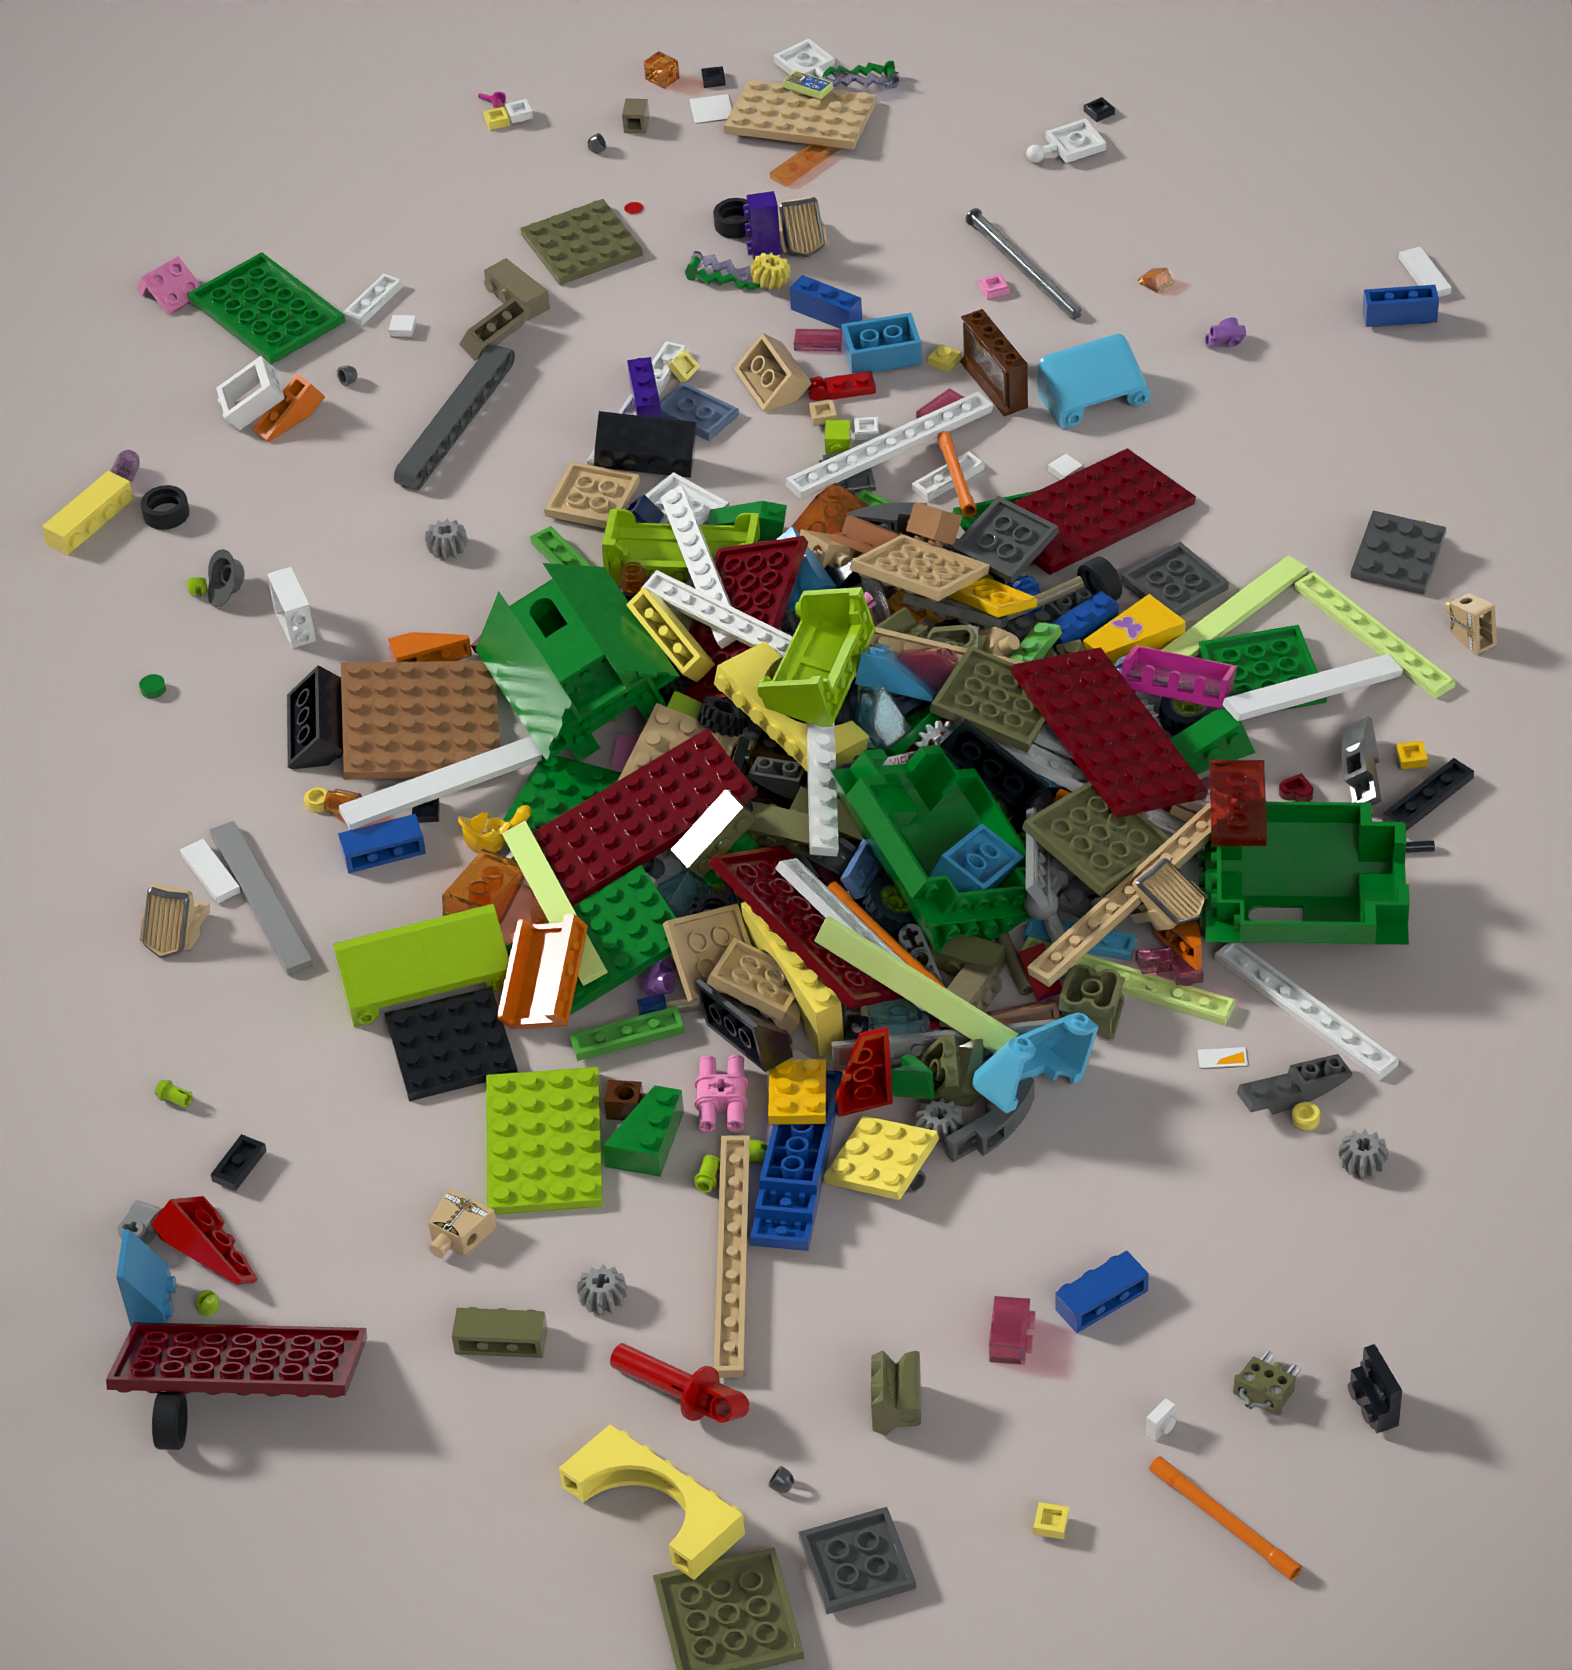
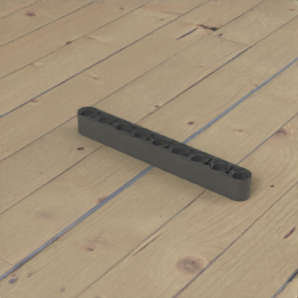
[394,344,515,489]

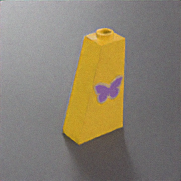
[1083,594,1186,664]

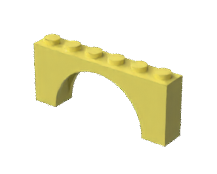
[714,641,869,772]
[741,902,844,1057]
[559,1424,745,1580]

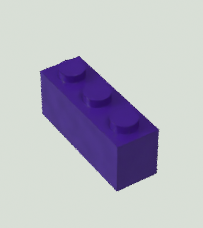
[743,191,781,260]
[627,357,662,418]

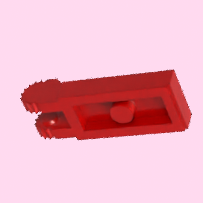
[807,371,876,401]

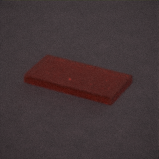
[1209,760,1267,846]

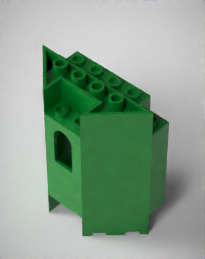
[475,563,680,762]
[830,745,1032,955]
[1199,801,1410,945]

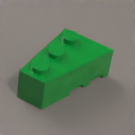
[1170,706,1255,775]
[603,1085,684,1177]

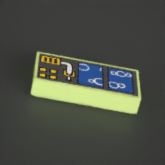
[783,70,833,99]

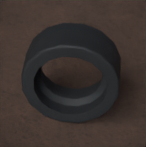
[713,198,748,238]
[141,485,190,530]
[1077,556,1122,601]
[152,1392,188,1450]

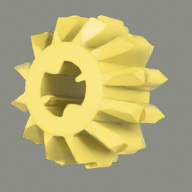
[750,252,790,290]

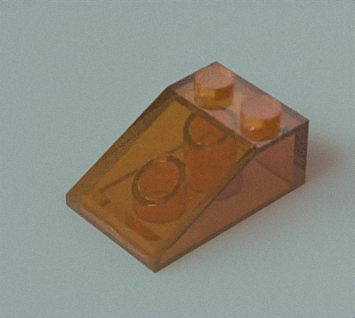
[791,483,870,551]
[442,849,525,924]

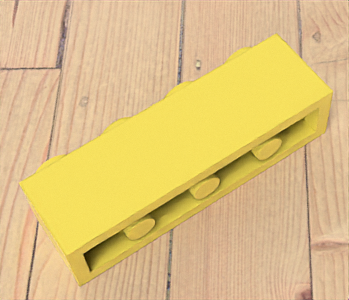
[42,471,134,555]
[626,587,715,682]

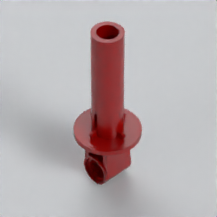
[610,1343,749,1423]

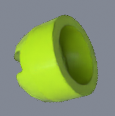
[186,577,207,597]
[749,1140,768,1163]
[195,1290,220,1316]

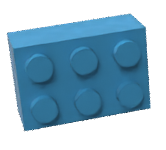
[841,313,922,374]

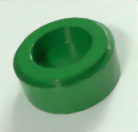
[139,674,166,698]

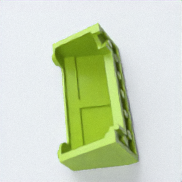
[602,509,760,588]
[757,587,876,727]
[333,904,509,1027]

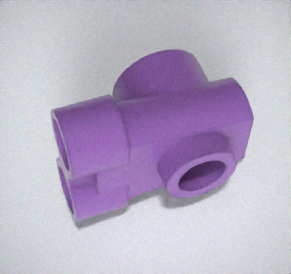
[1205,317,1246,347]
[642,956,676,1000]

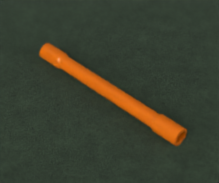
[937,431,977,517]
[827,881,947,989]
[1149,1456,1302,1581]

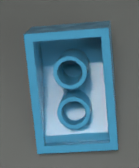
[776,526,836,617]
[855,643,941,702]
[929,824,1024,893]
[116,1229,176,1327]

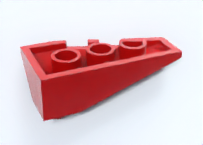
[836,1027,893,1117]
[151,1196,258,1285]

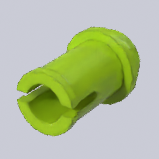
[155,1079,193,1109]
[694,1155,720,1193]

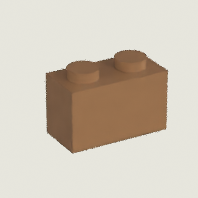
[906,502,962,547]

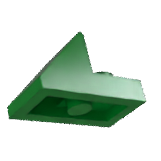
[891,1054,935,1099]

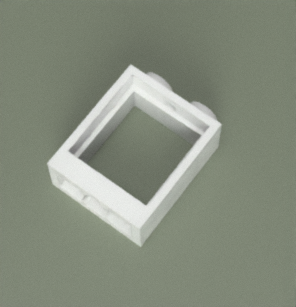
[216,356,285,431]
[267,567,316,648]

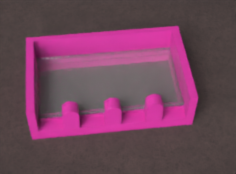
[1121,645,1237,709]

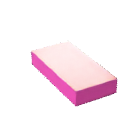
[1018,942,1062,1001]

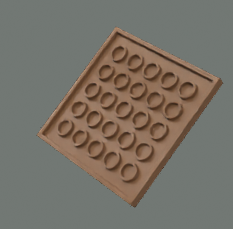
[341,661,502,780]

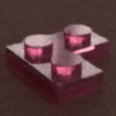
[1135,947,1204,986]

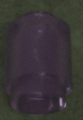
[110,450,140,484]

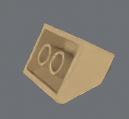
[734,333,811,412]

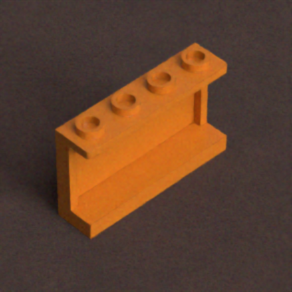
[497,914,588,1030]

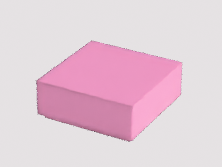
[979,274,1009,300]

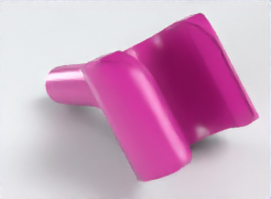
[478,91,506,108]

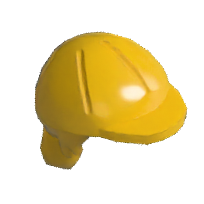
[458,805,531,855]

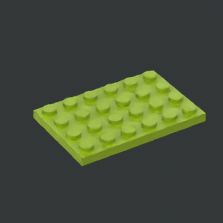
[486,1067,603,1215]

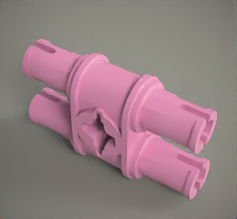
[695,1055,749,1133]

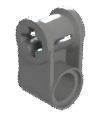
[118,1200,163,1246]

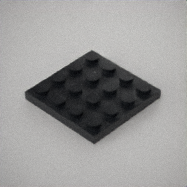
[384,987,518,1101]

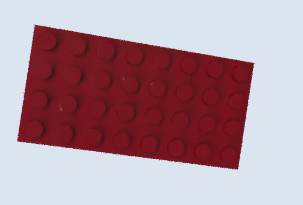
[1013,448,1196,575]
[665,536,808,707]
[1010,647,1208,818]
[532,728,757,906]
[709,845,904,1009]
[106,1322,367,1398]

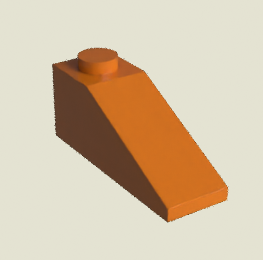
[252,373,325,442]
[388,632,472,662]
[1154,919,1202,970]

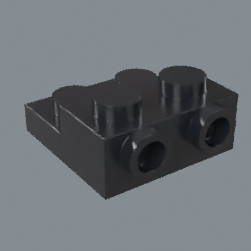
[1348,1344,1402,1433]

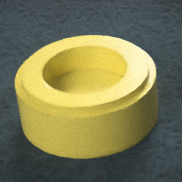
[304,787,331,813]
[1291,1102,1321,1130]

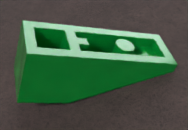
[707,501,787,541]

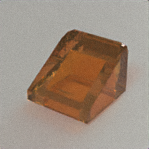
[1138,267,1174,293]

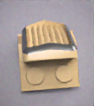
[778,196,829,257]
[1130,858,1209,931]
[139,884,210,958]

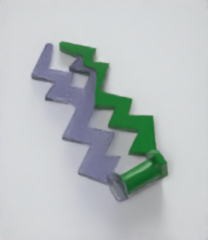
[822,61,900,88]
[685,251,760,291]

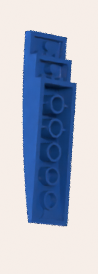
[750,1070,843,1251]

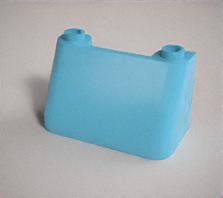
[1037,334,1150,429]
[972,1013,1099,1113]

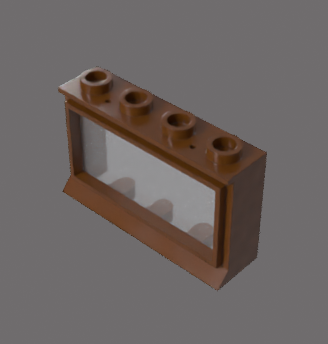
[960,309,1028,416]

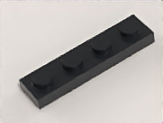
[1382,758,1474,831]

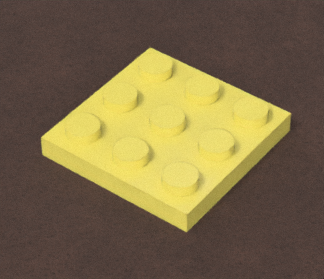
[823,1116,939,1200]

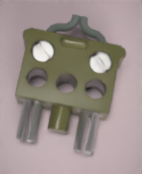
[1233,1351,1301,1415]

